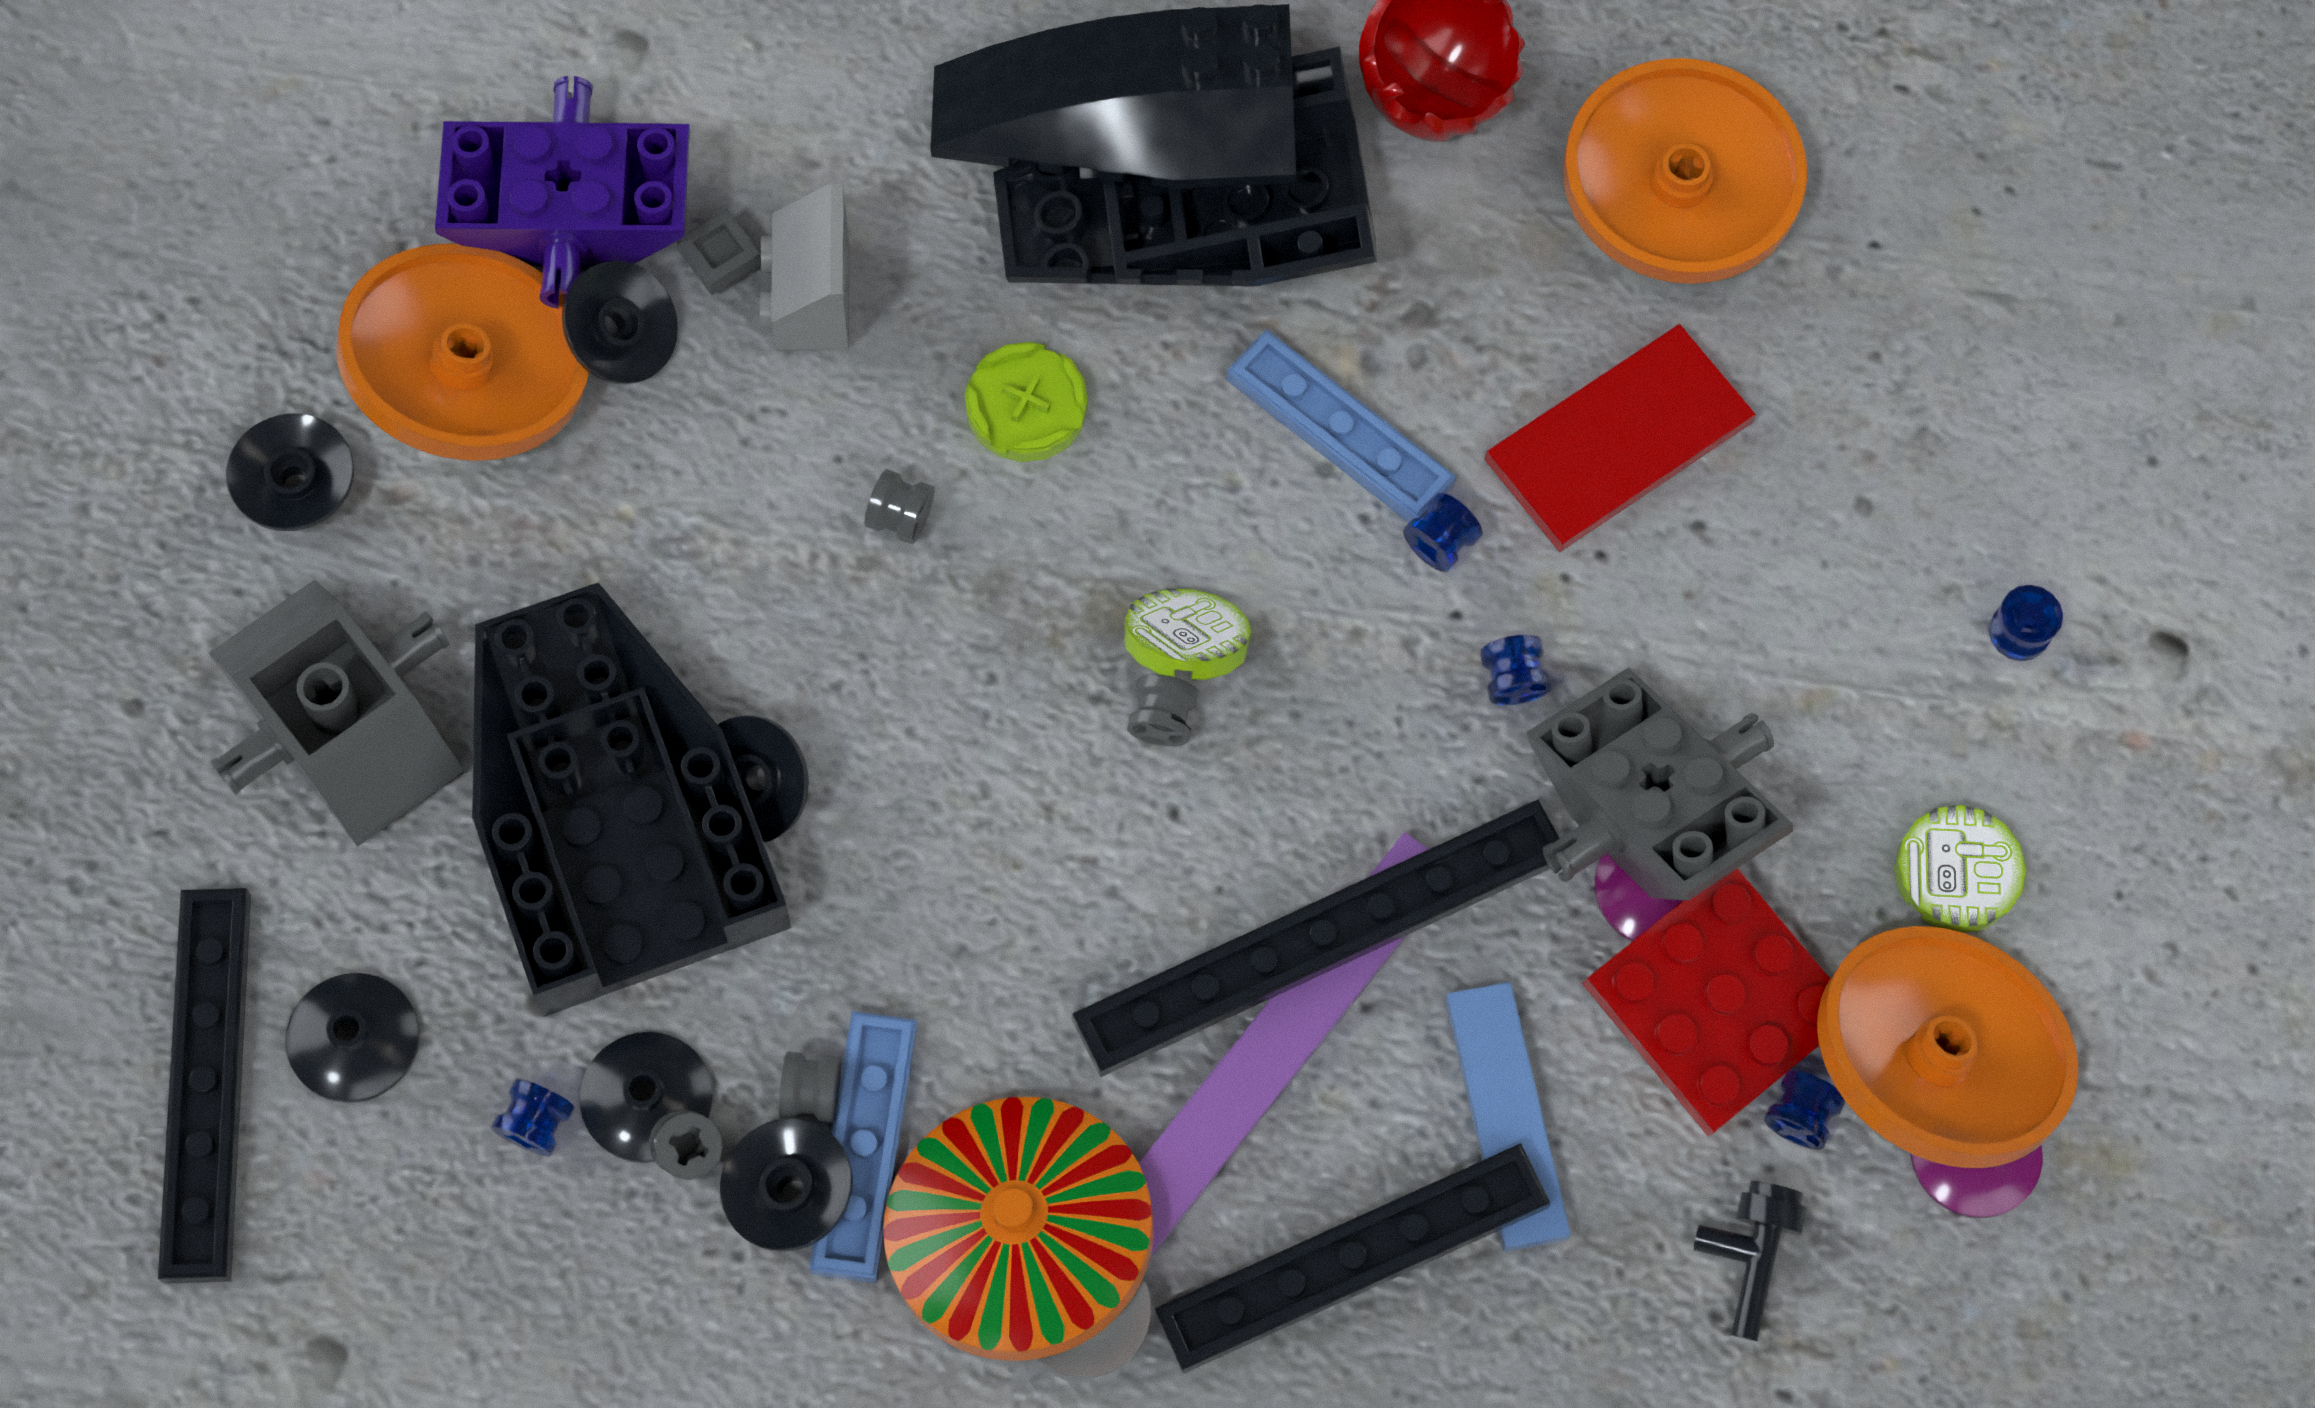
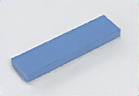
[1226,329,1456,528]
[1445,982,1571,1252]
[809,1011,918,1283]

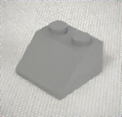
[760,182,849,351]

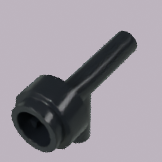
[1694,1181,1807,1342]

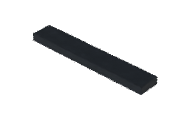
[158,888,251,1284]
[1155,1143,1550,1374]

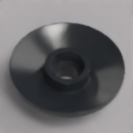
[562,261,678,384]
[226,413,354,531]
[718,715,809,843]
[285,973,420,1103]
[579,1032,713,1163]
[720,1118,853,1252]

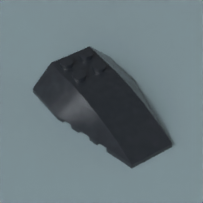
[930,4,1296,189]
[993,46,1377,287]

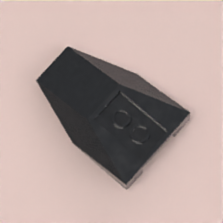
[472,582,792,1017]

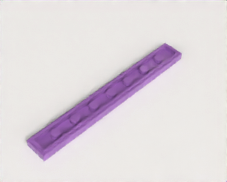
[1139,832,1429,1259]

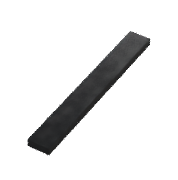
[1072,799,1560,1077]

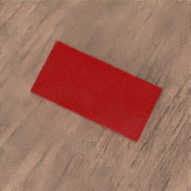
[1484,323,1756,553]

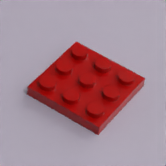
[1581,868,1830,1136]

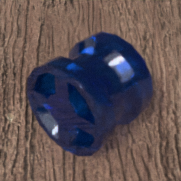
[1403,493,1483,572]
[1988,585,2063,661]
[1479,635,1552,705]
[1764,1070,1846,1150]
[490,1078,575,1157]

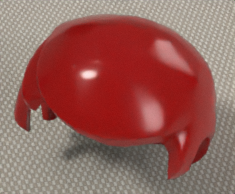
[1359,0,1525,142]

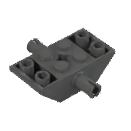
[209,579,464,847]
[1527,667,1793,901]

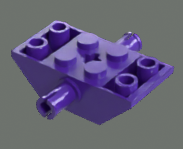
[435,76,690,309]

